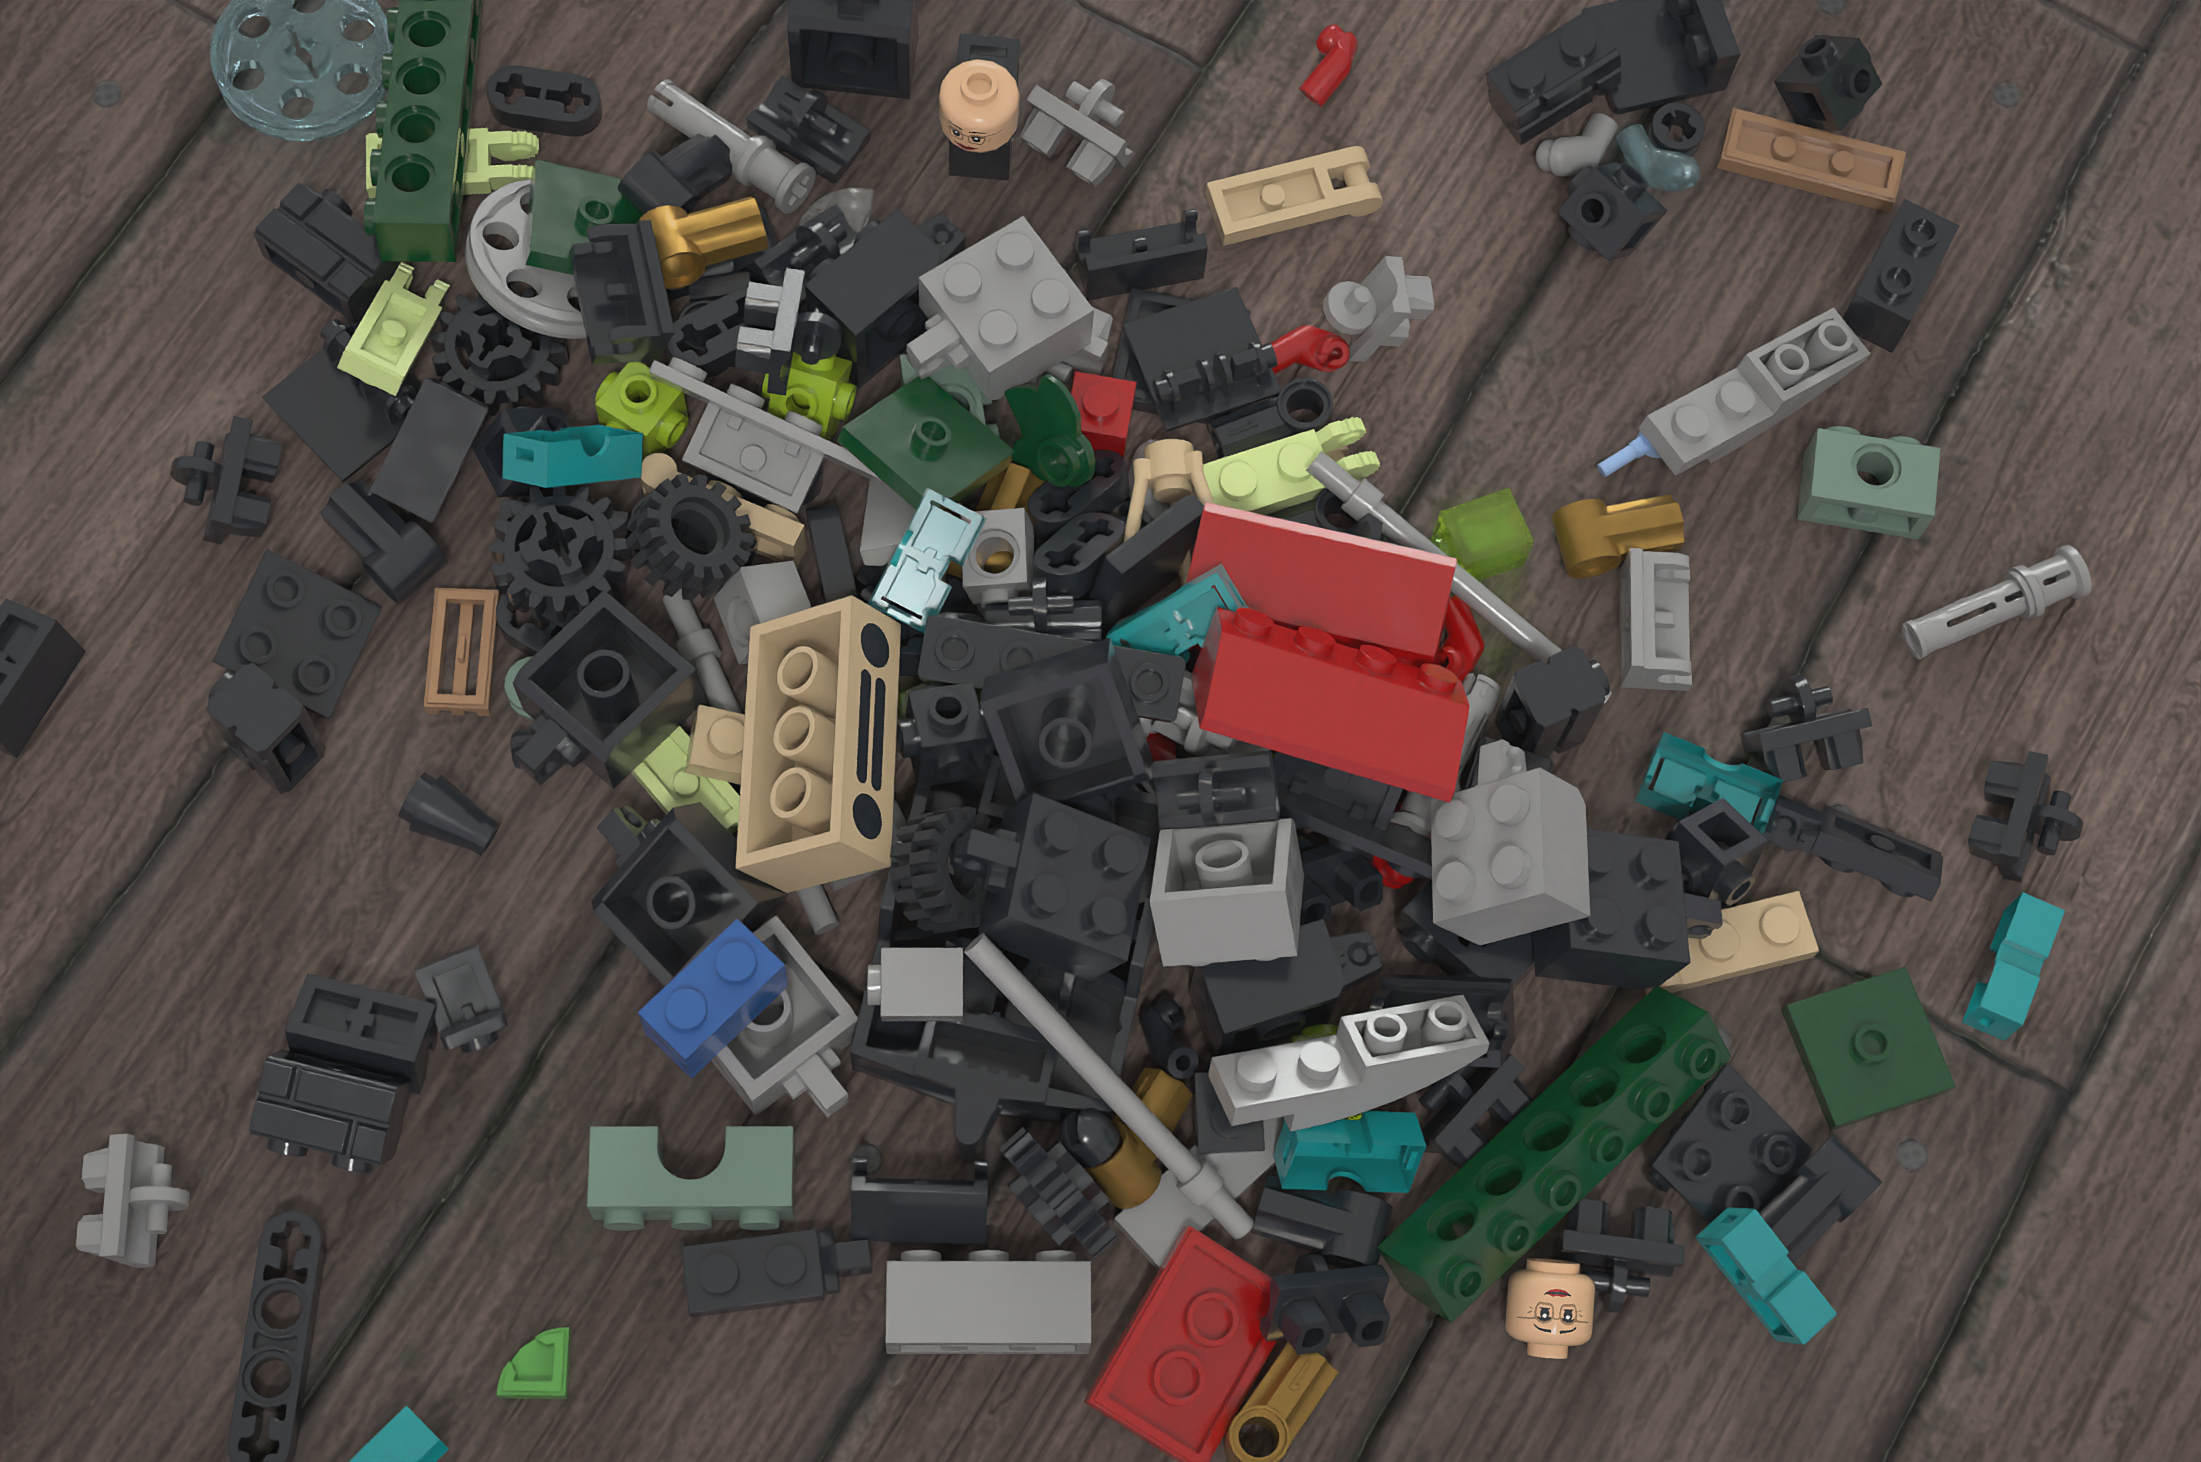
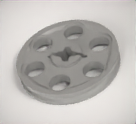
[465,179,586,339]

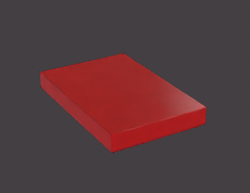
[1083,1225,1277,1462]

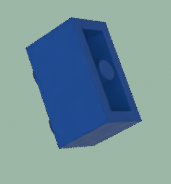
[638,919,788,1079]

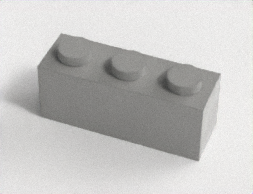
[886,1250,1091,1354]

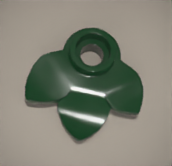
[1004,374,1095,487]

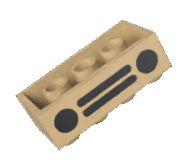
[736,595,901,893]

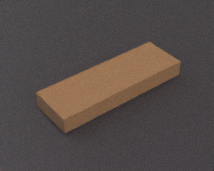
[1717,108,1906,213]

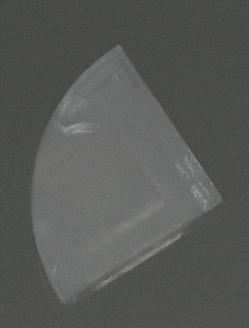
[798,188,875,234]

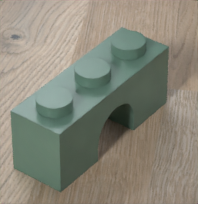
[587,1126,796,1231]

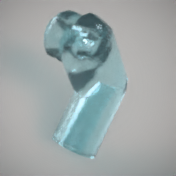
[1616,124,1700,191]

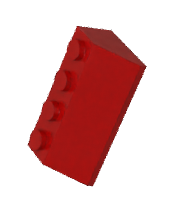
[1186,502,1458,668]
[1191,607,1470,803]

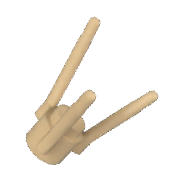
[1123,439,1215,587]

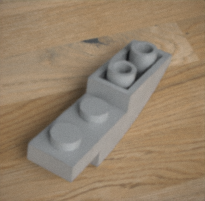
[1638,308,1871,476]
[1208,995,1490,1132]

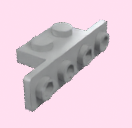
[649,357,883,515]

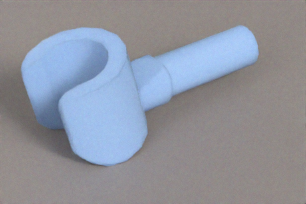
[1597,411,1661,477]

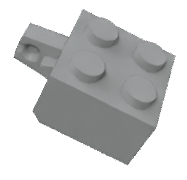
[906,216,1094,400]
[1431,740,1590,945]
[1150,818,1304,967]
[711,916,858,1119]

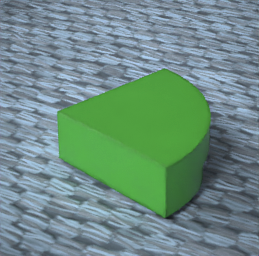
[497,1327,572,1399]

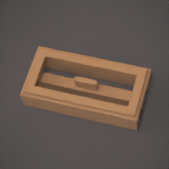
[424,588,501,717]

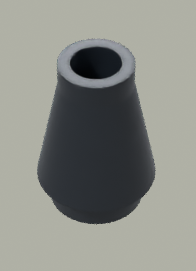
[398,772,501,856]

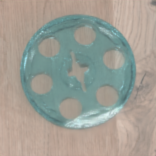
[210,0,394,141]

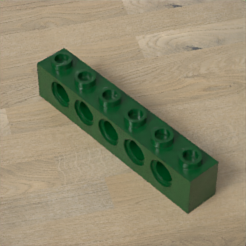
[364,0,483,262]
[1377,987,1731,1323]

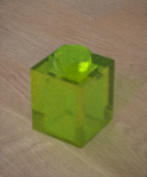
[1429,488,1534,581]

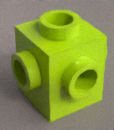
[762,352,857,441]
[595,362,689,461]

